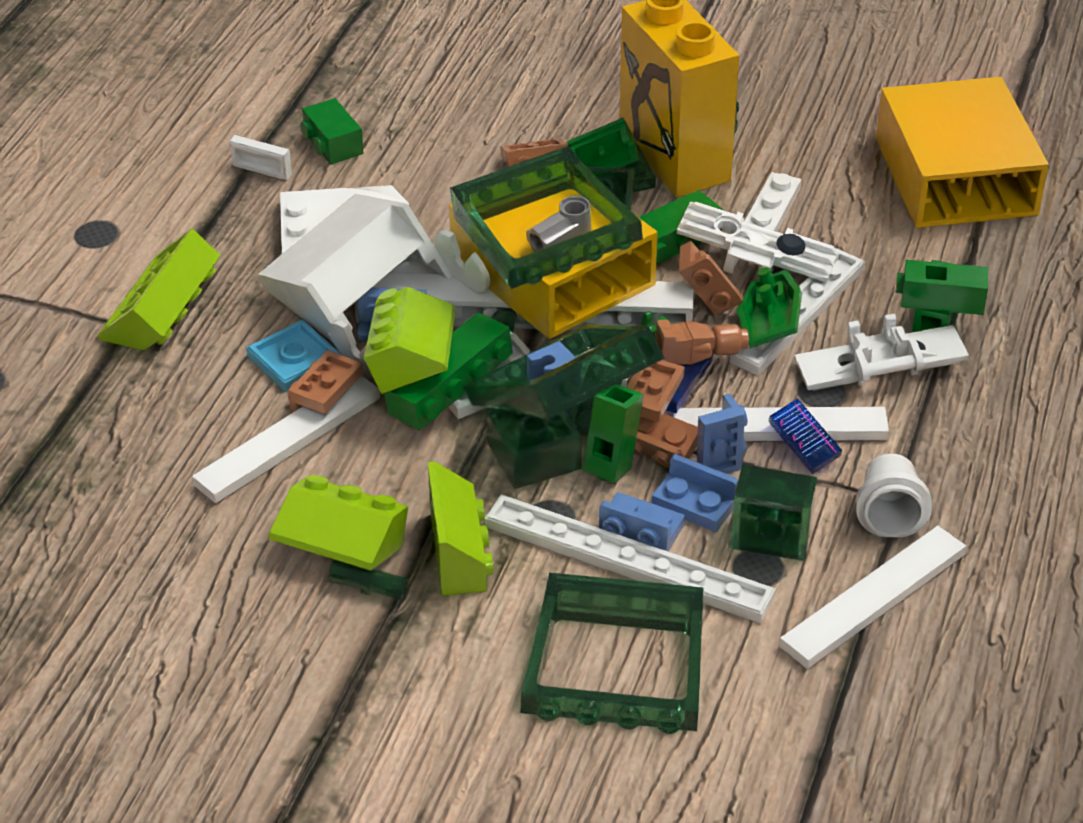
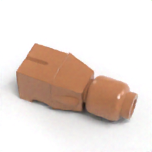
[653,319,749,365]

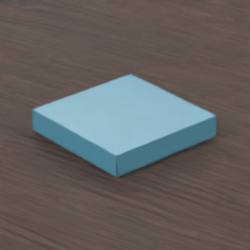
[246,319,342,392]

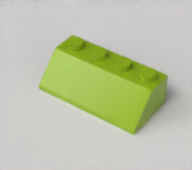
[96,228,220,350]
[364,287,456,394]

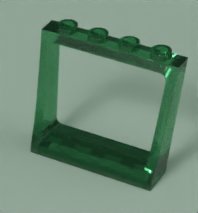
[450,146,643,289]
[463,324,665,420]
[520,572,704,734]

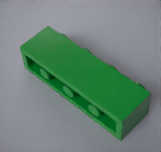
[639,190,723,264]
[384,312,513,431]

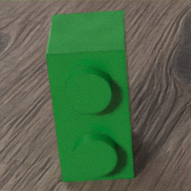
[300,98,364,165]

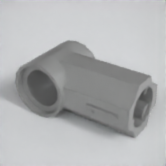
[526,196,591,256]

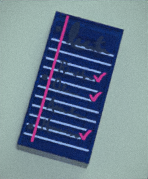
[768,398,842,474]

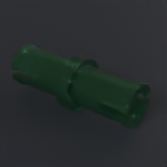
[328,559,409,601]

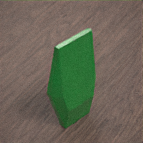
[737,267,802,348]

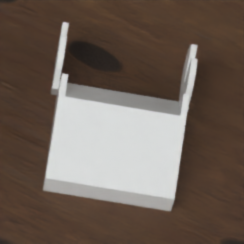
[258,194,491,383]

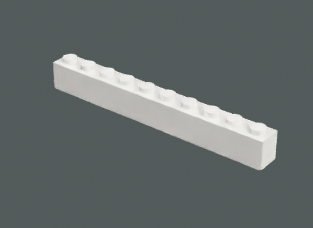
[354,272,693,332]

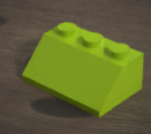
[428,461,494,596]
[268,475,409,571]

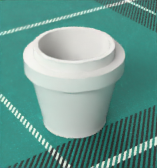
[855,454,932,538]

